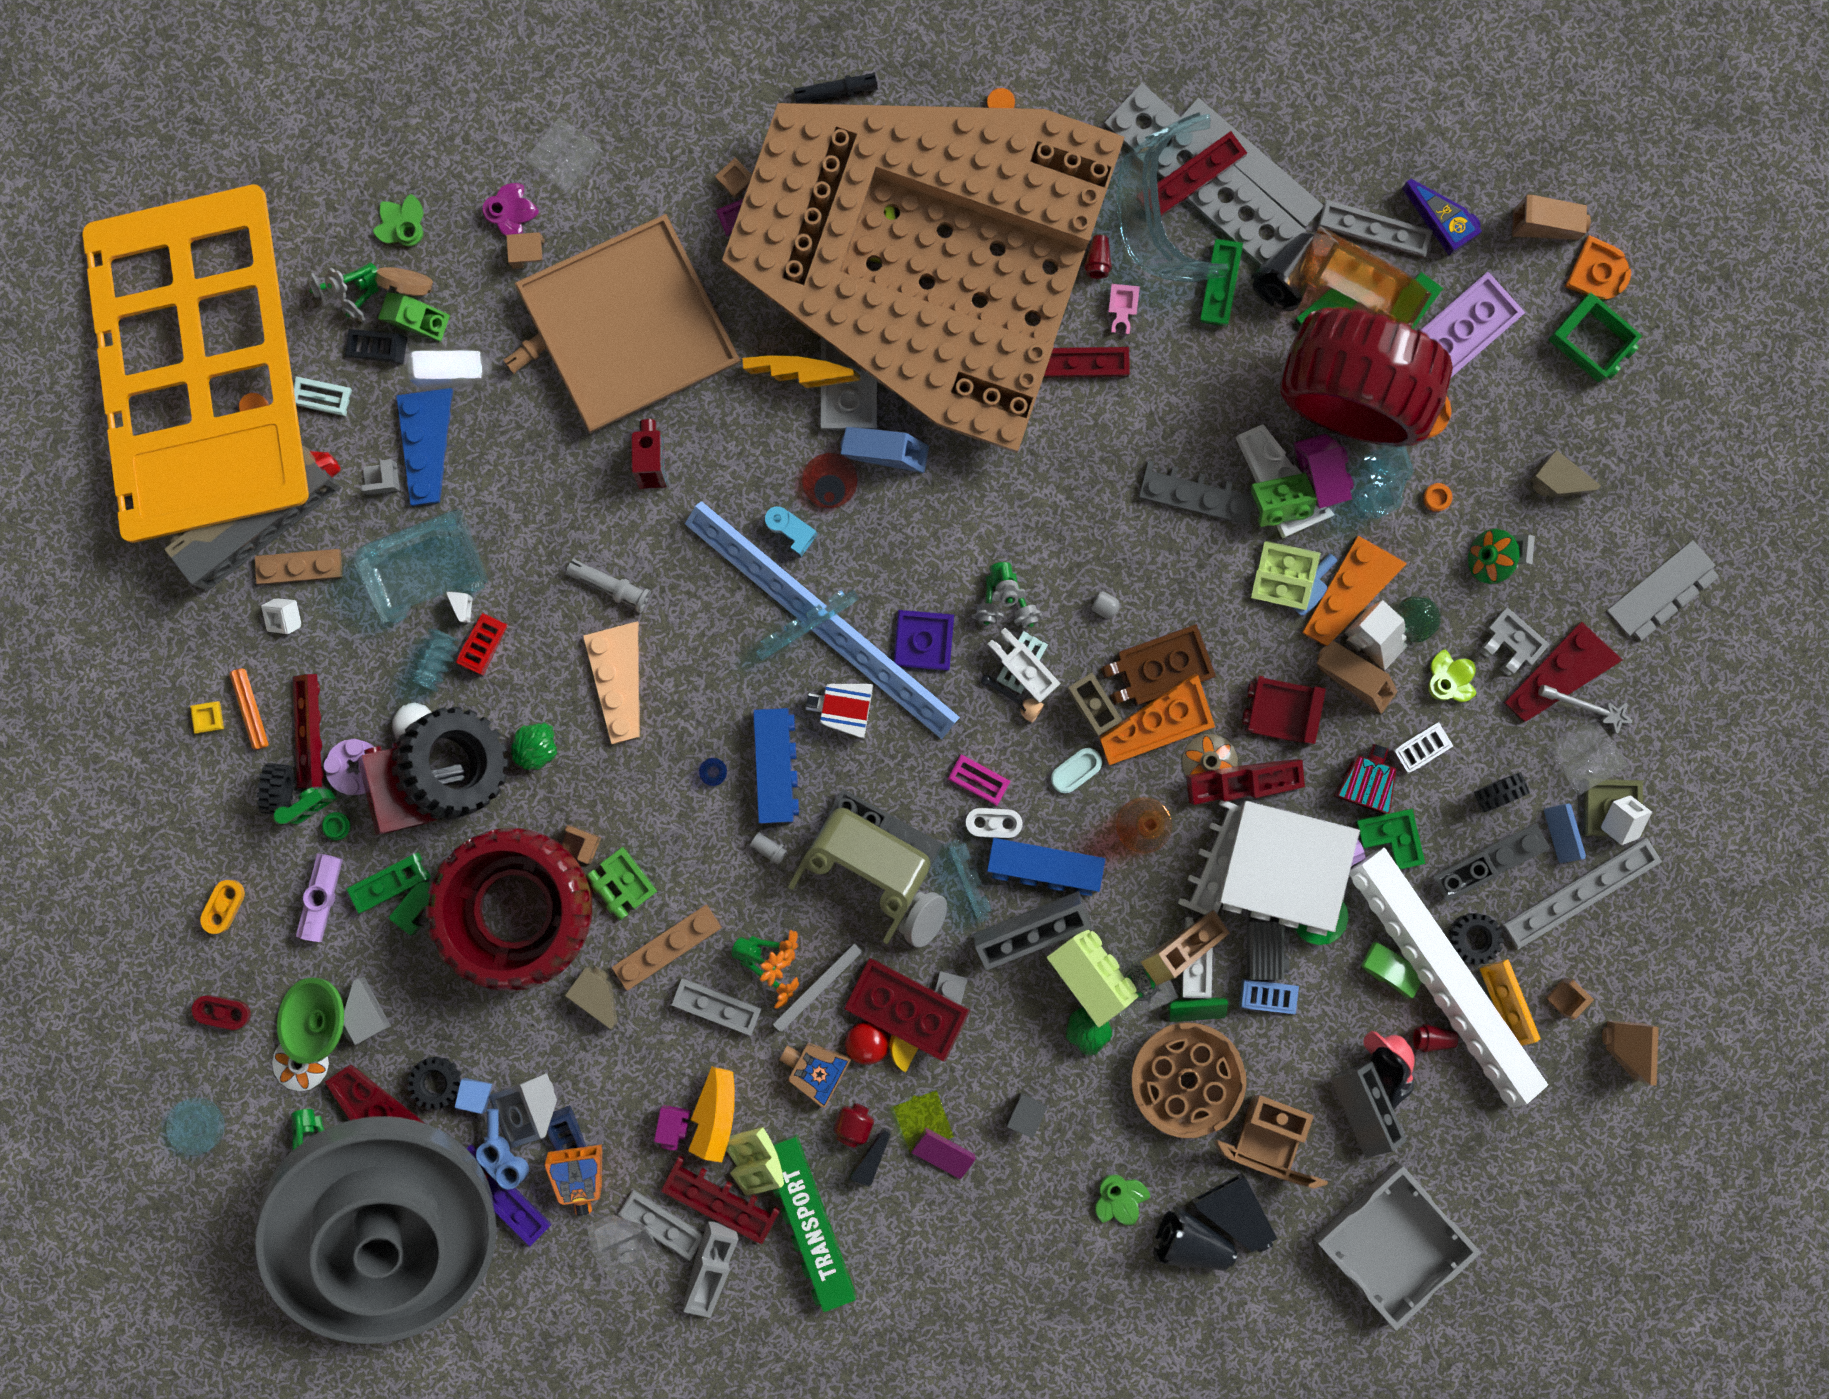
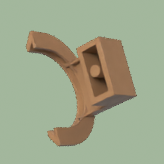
[1214,1095,1328,1189]

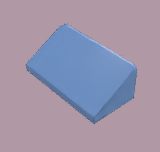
[1544,803,1586,863]

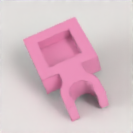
[1109,284,1140,334]

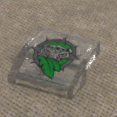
[1117,946,1178,1022]

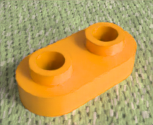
[200,880,245,934]

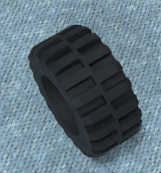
[392,707,508,820]

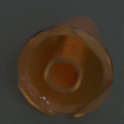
[1116,797,1172,853]

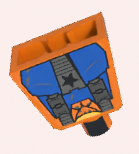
[545,1145,602,1216]

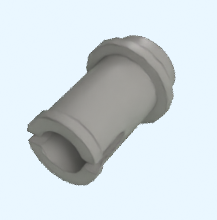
[749,832,787,865]

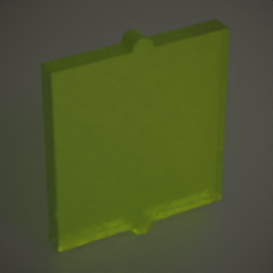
[893,1090,954,1154]

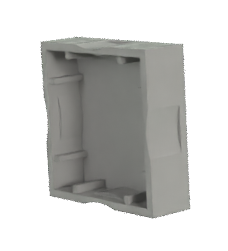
[1313,1162,1481,1331]

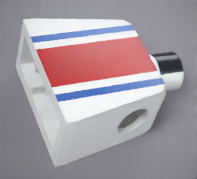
[806,684,873,739]

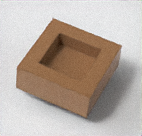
[715,158,752,199]

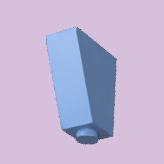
[841,427,929,473]

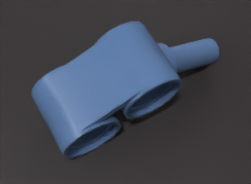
[476,1108,529,1189]

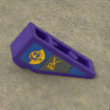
[1402,179,1482,256]

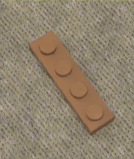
[612,904,722,991]

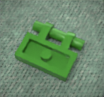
[586,847,658,921]

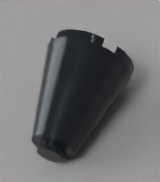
[1251,233,1322,311]
[1153,1207,1237,1271]

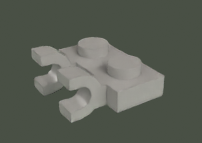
[1478,607,1550,676]

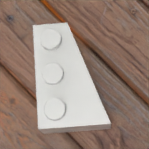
[1344,600,1407,671]

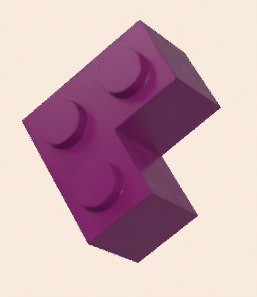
[1293,433,1354,509]

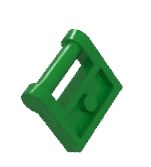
[274,787,337,824]

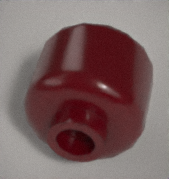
[833,1102,874,1148]

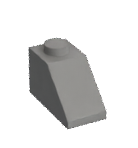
[343,977,391,1045]

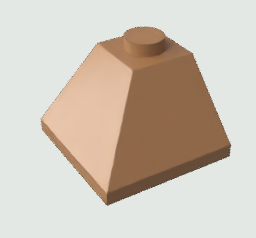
[1602,1021,1659,1085]

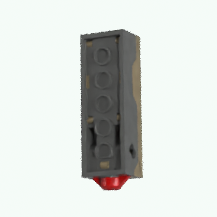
[165,445,341,591]

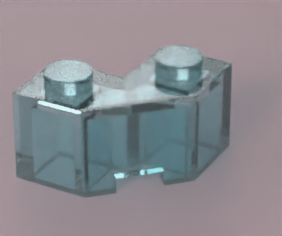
[1351,446,1414,519]

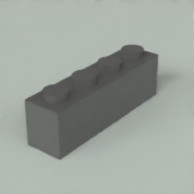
[974,891,1092,971]

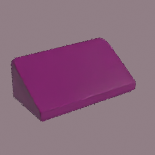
[911,1127,976,1179]

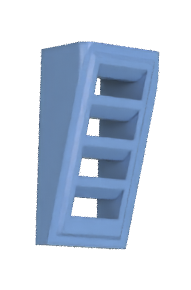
[1239,978,1299,1014]

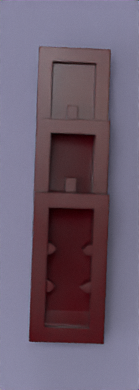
[1186,759,1305,805]

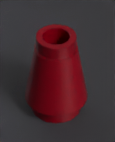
[1084,235,1112,279]
[1413,1024,1458,1053]

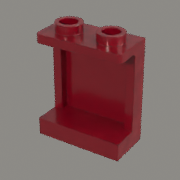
[1242,675,1326,745]

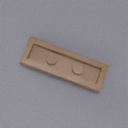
[255,549,343,585]

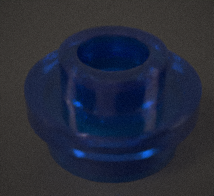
[699,758,728,786]

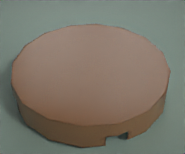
[375,267,433,296]

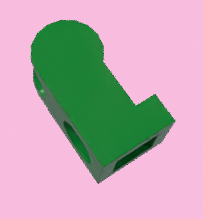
[389,882,431,936]

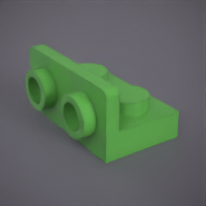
[1251,473,1317,527]

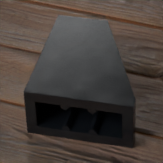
[1192,1173,1278,1252]

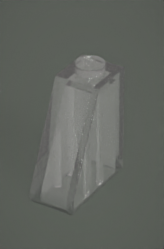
[407,350,491,390]

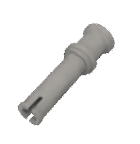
[566,558,651,613]

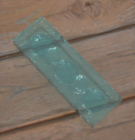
[947,839,992,923]

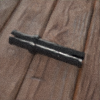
[793,72,878,104]

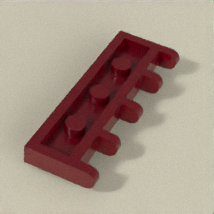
[661,1156,780,1245]

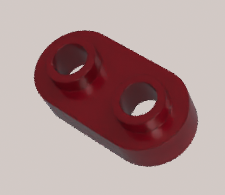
[192,995,251,1030]

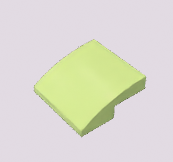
[1251,541,1321,610]
[726,1127,784,1196]

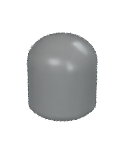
[1091,591,1120,619]

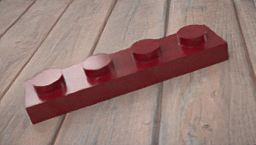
[1140,131,1247,220]
[1043,347,1130,378]
[293,674,323,789]

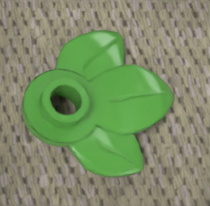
[373,194,424,247]
[1095,1174,1150,1225]

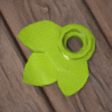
[1428,650,1477,702]

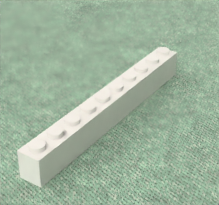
[1349,848,1548,1108]

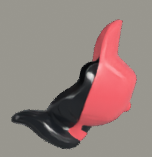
[1363,1031,1415,1110]

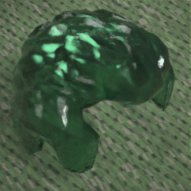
[1399,596,1441,642]

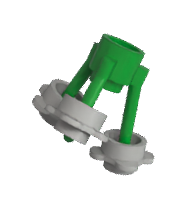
[971,562,1042,628]

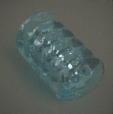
[407,629,462,692]

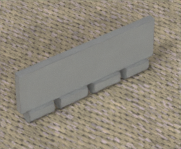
[1607,540,1719,641]

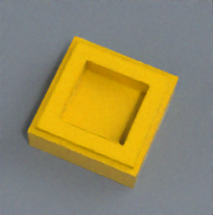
[190,701,224,734]

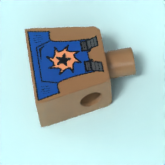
[779,1043,851,1108]

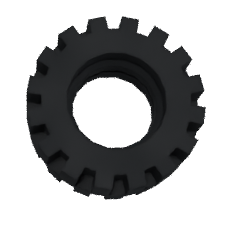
[1474,772,1530,813]

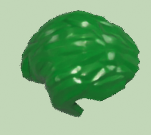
[510,722,558,770]
[1066,1007,1113,1057]

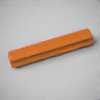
[229,668,269,750]

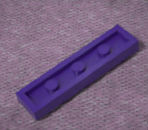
[466,1144,552,1246]

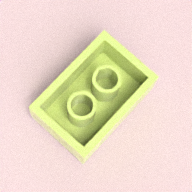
[1047,930,1139,1027]

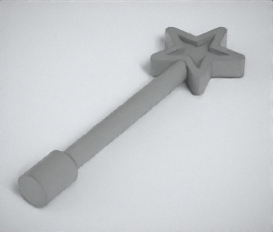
[1538,685,1632,733]

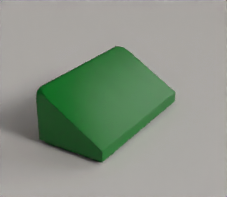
[1168,997,1228,1022]

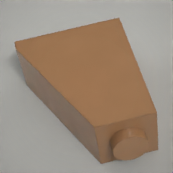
[1512,195,1591,240]
[1317,641,1398,714]

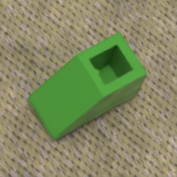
[378,293,450,341]

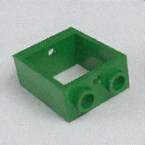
[1547,292,1642,383]

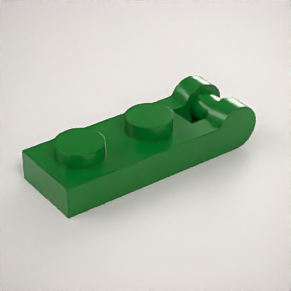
[346,852,432,914]

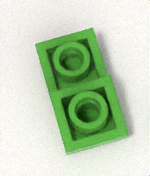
[1361,942,1421,998]

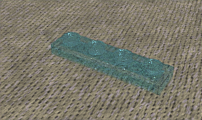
[756,589,859,661]

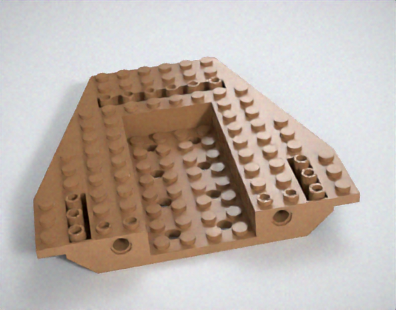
[722,103,1125,453]

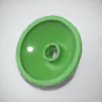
[277,977,344,1064]

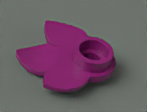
[482,183,539,236]

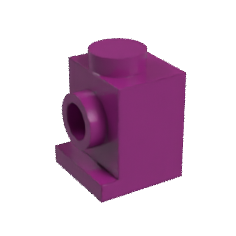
[654,1105,691,1150]

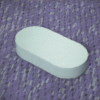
[1051,748,1102,793]

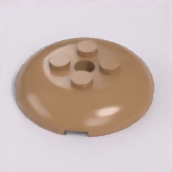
[1131,1022,1246,1138]

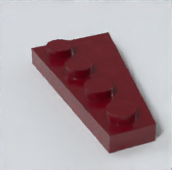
[1503,621,1623,722]

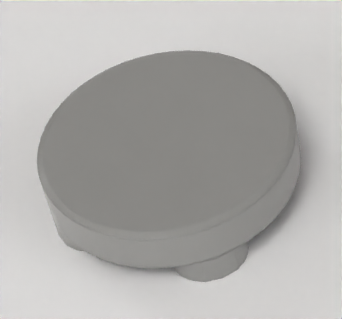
[899,892,947,948]

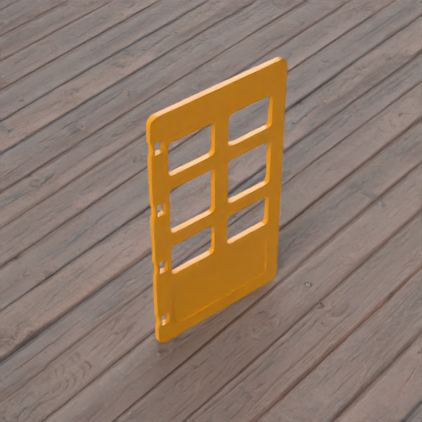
[83,184,309,543]

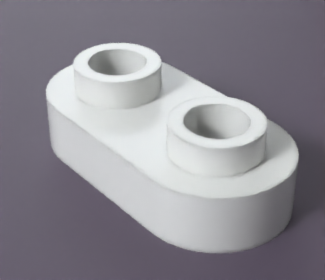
[966,808,1022,838]

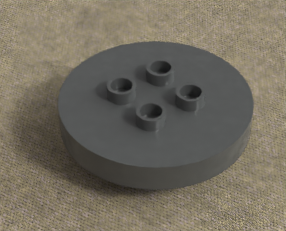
[256,1117,496,1344]

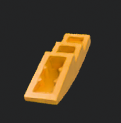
[742,355,861,388]

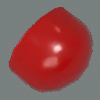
[845,1022,890,1065]

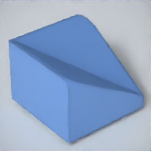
[455,1078,492,1114]

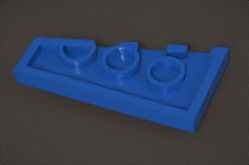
[396,388,454,506]

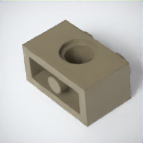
[1066,672,1123,737]

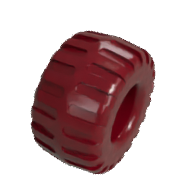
[1280,307,1453,447]
[425,828,593,992]

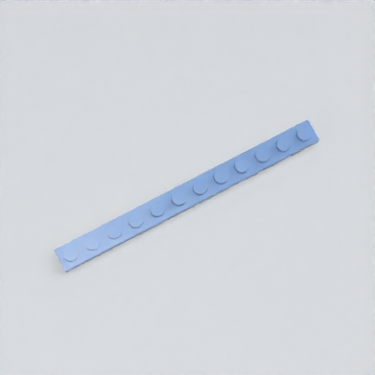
[685,501,960,739]

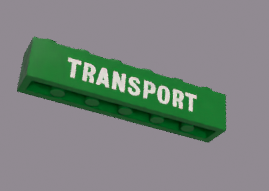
[772,1134,857,1312]

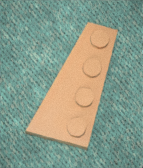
[583,621,640,744]

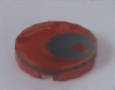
[802,453,858,509]

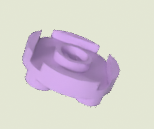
[324,739,374,795]

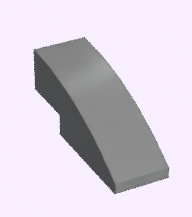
[683,1221,738,1318]

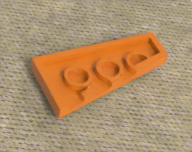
[1302,536,1407,646]
[1099,673,1215,765]

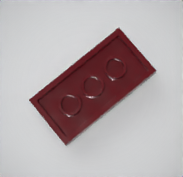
[844,958,971,1062]

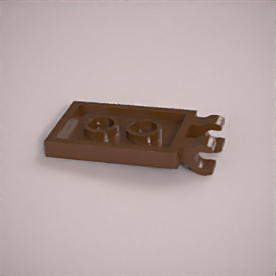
[1101,624,1216,706]

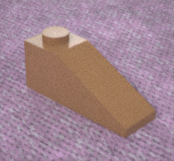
[1141,910,1230,985]

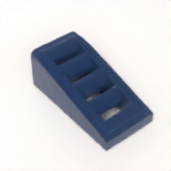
[547,1105,587,1151]

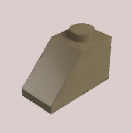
[1529,450,1601,497]
[565,966,618,1029]

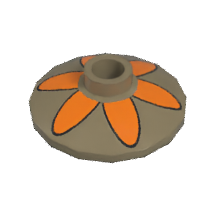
[1182,734,1238,775]

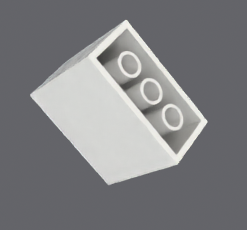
[1218,801,1360,936]

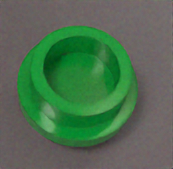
[322,812,351,840]

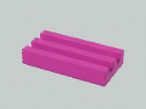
[948,754,1010,806]

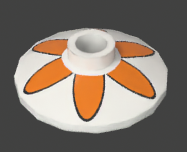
[272,1044,329,1091]

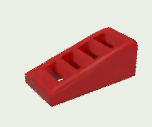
[456,613,508,675]

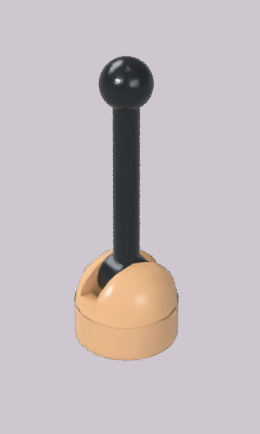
[981,675,1044,723]

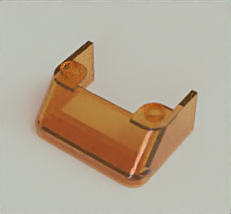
[1302,226,1432,328]

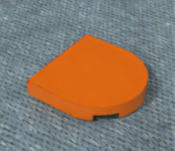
[1565,235,1631,301]

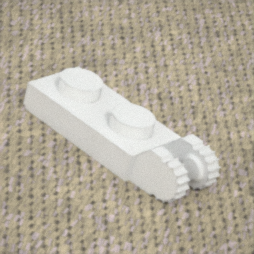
[988,628,1061,703]
[1182,917,1213,998]

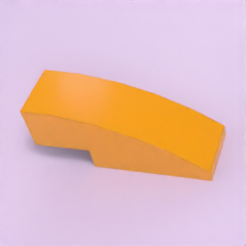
[688,1066,735,1163]

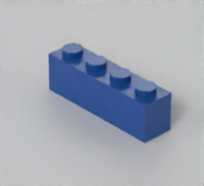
[754,708,799,823]
[987,838,1106,896]

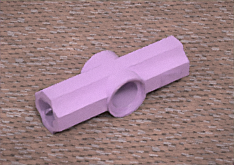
[296,853,343,942]

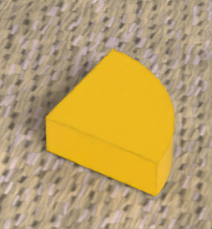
[889,1035,918,1072]

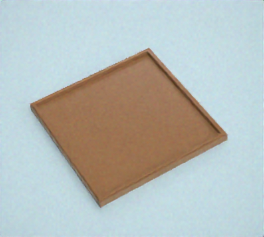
[514,214,741,434]

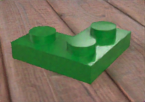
[1355,808,1426,869]

